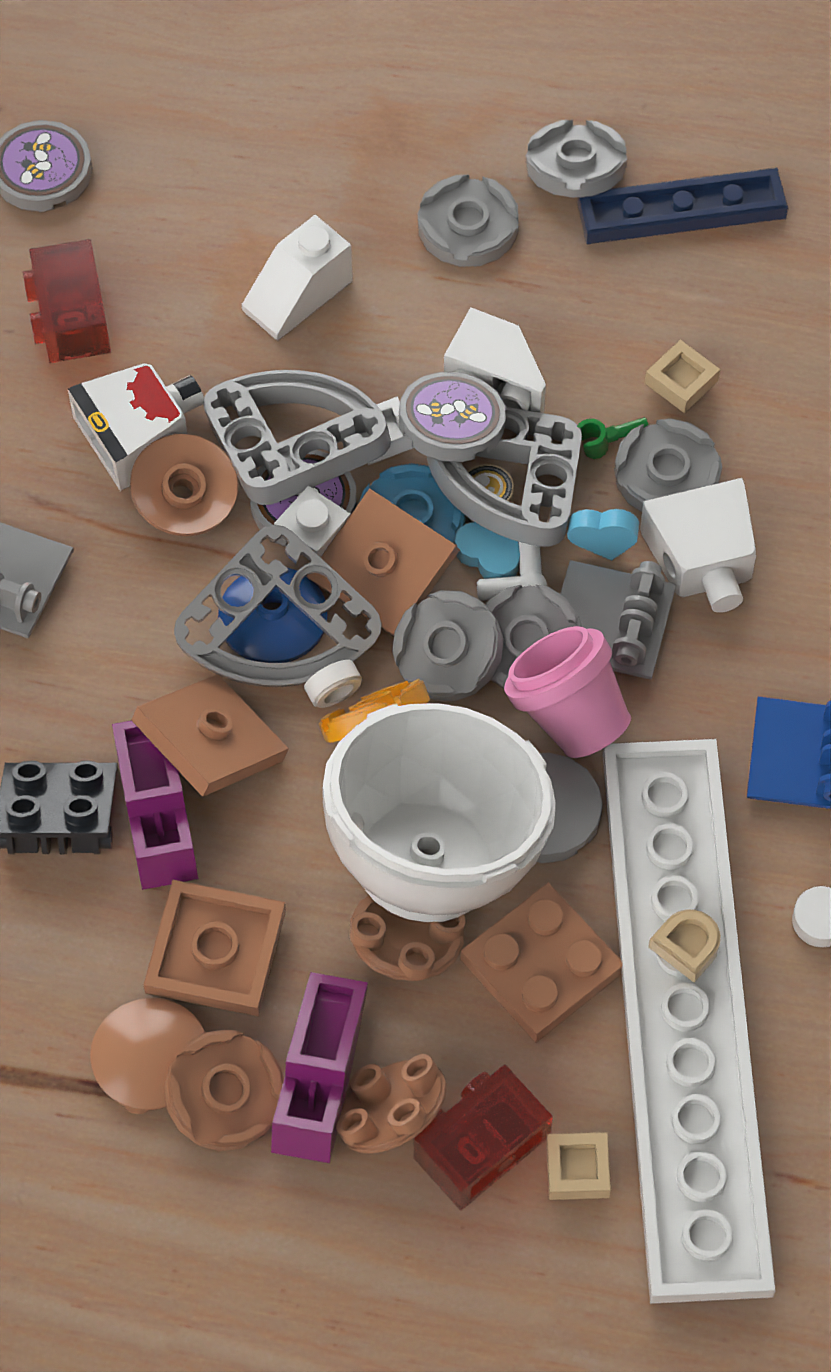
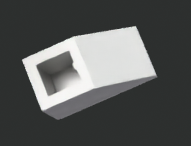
[444,307,546,413]

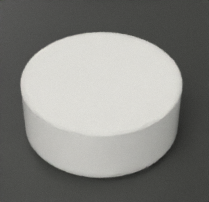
[304,660,362,708]
[792,886,831,947]

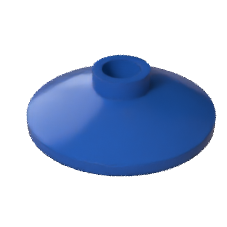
[218,568,328,663]

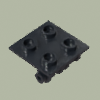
[0,761,117,854]

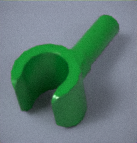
[577,417,649,459]

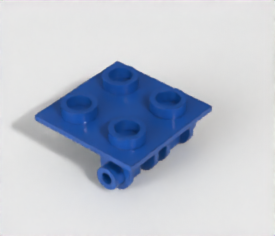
[747,696,831,809]

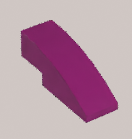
[112,721,199,890]
[271,972,368,1163]

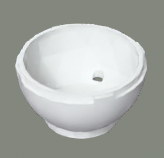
[323,703,556,922]

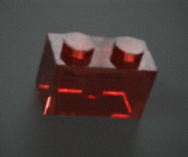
[23,239,111,363]
[413,1064,553,1211]

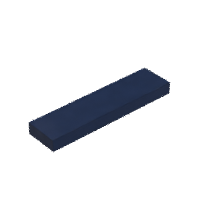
[577,168,788,245]

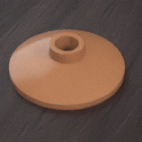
[130,434,238,536]

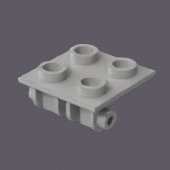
[0,522,74,638]
[561,560,676,680]

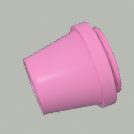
[504,626,631,758]

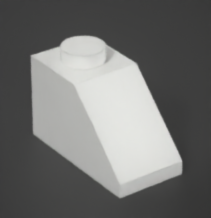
[242,215,352,341]

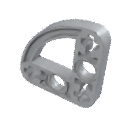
[203,370,391,505]
[426,407,582,547]
[174,525,382,687]

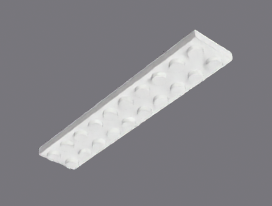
[603,739,775,1303]

